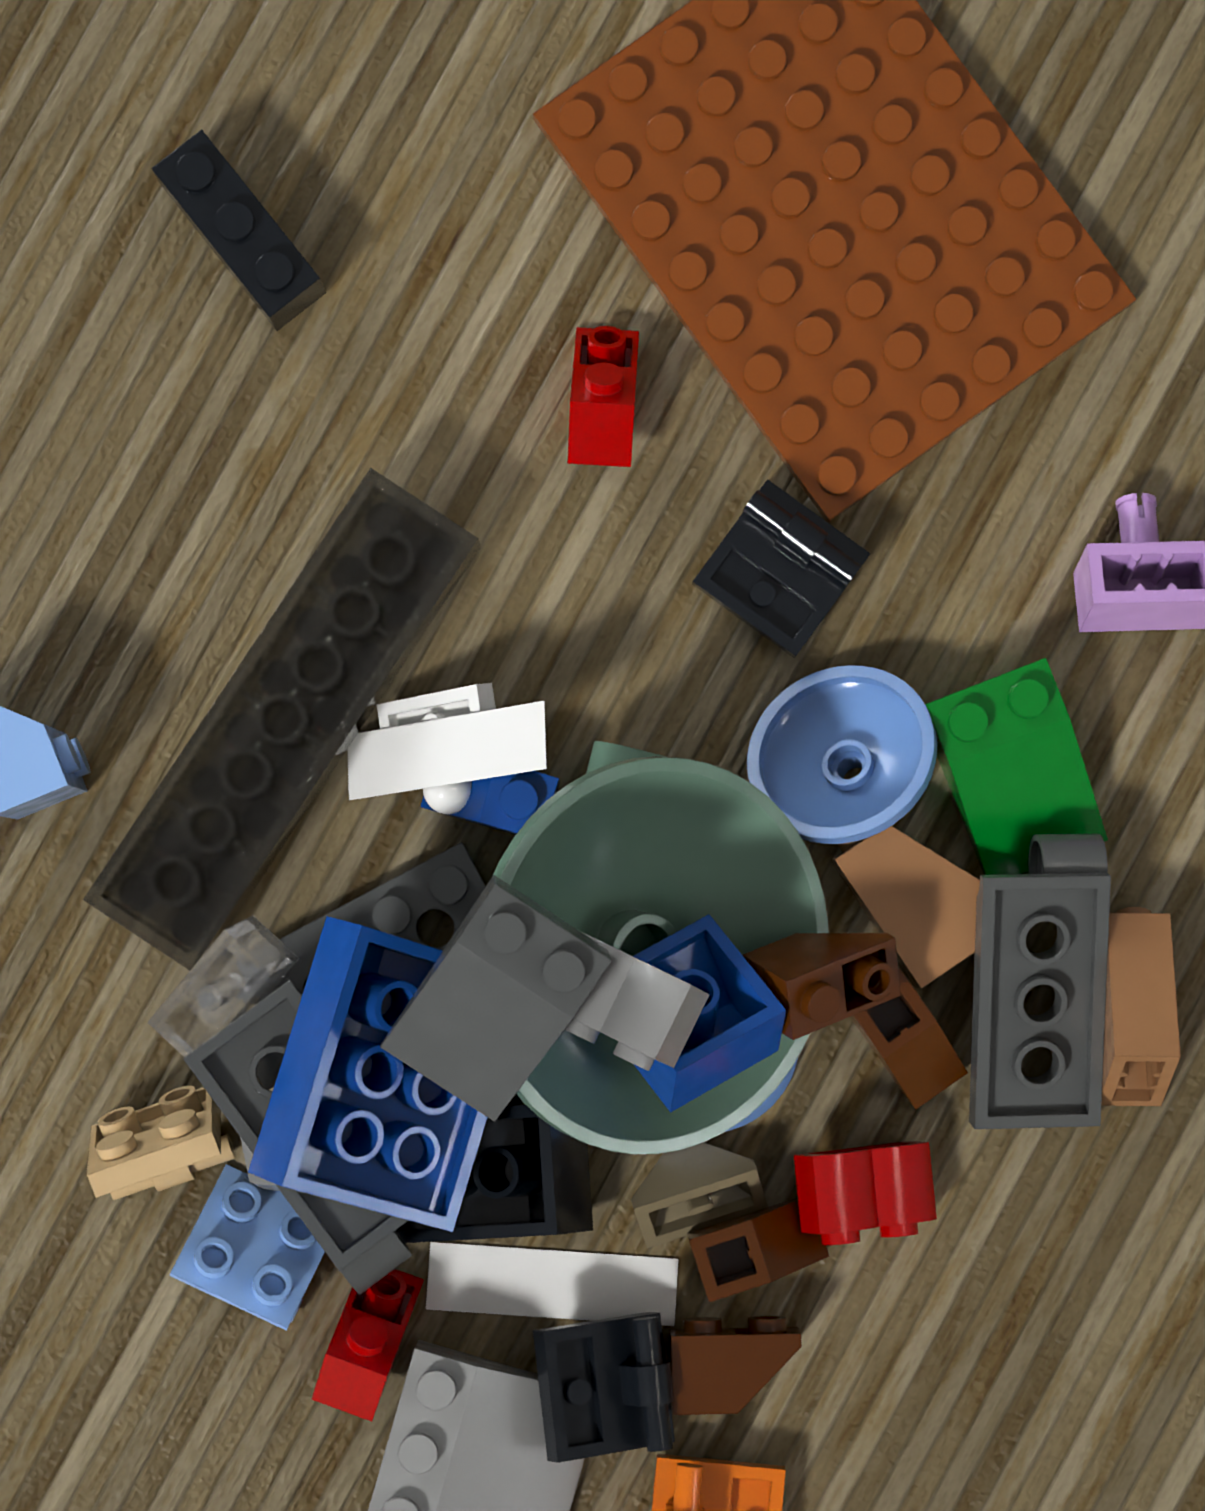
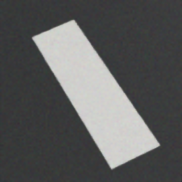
[347,701,547,800]
[426,1242,679,1326]

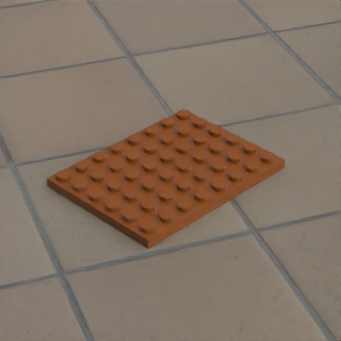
[533,0,1137,523]

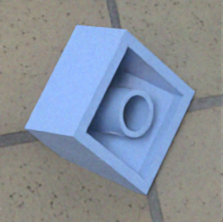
[0,706,91,820]

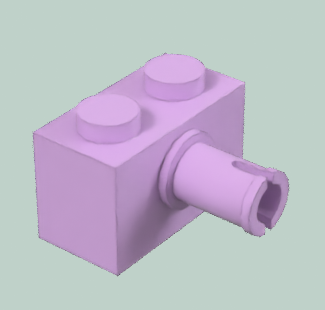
[1073,493,1205,632]

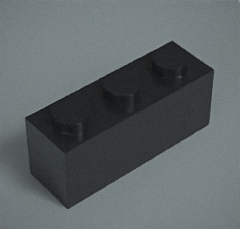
[151,129,326,331]

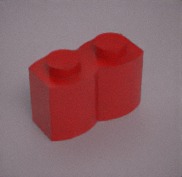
[794,1141,937,1245]

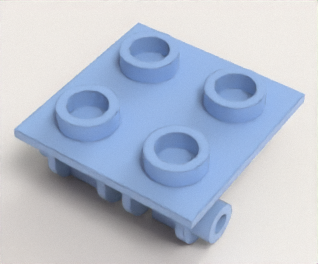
[169,1164,325,1331]

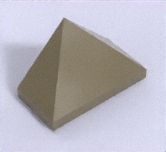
[631,1143,768,1249]

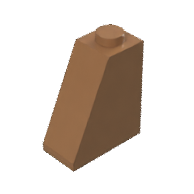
[831,826,980,988]
[1101,907,1181,1106]

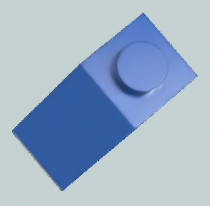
[420,771,560,835]

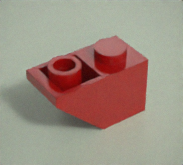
[567,326,639,467]
[311,1269,424,1422]

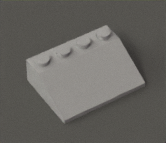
[368,1340,585,1511]

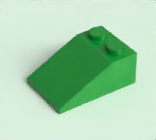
[925,658,1108,875]

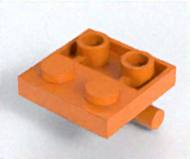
[651,1454,786,1511]

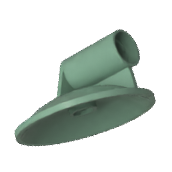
[492,741,829,1154]

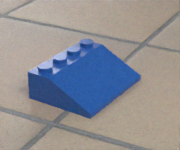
[248,916,488,1232]

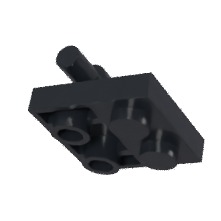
[692,479,870,658]
[533,1312,675,1463]

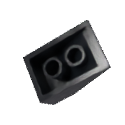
[396,1105,593,1243]

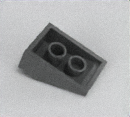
[380,875,612,1122]

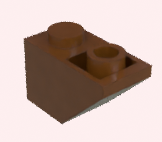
[743,933,901,1040]
[850,968,968,1110]
[687,1198,829,1302]
[670,1316,802,1415]

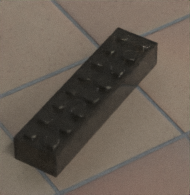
[83,468,481,972]

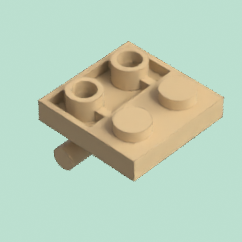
[87,1085,236,1200]

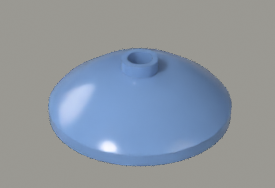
[747,665,937,844]

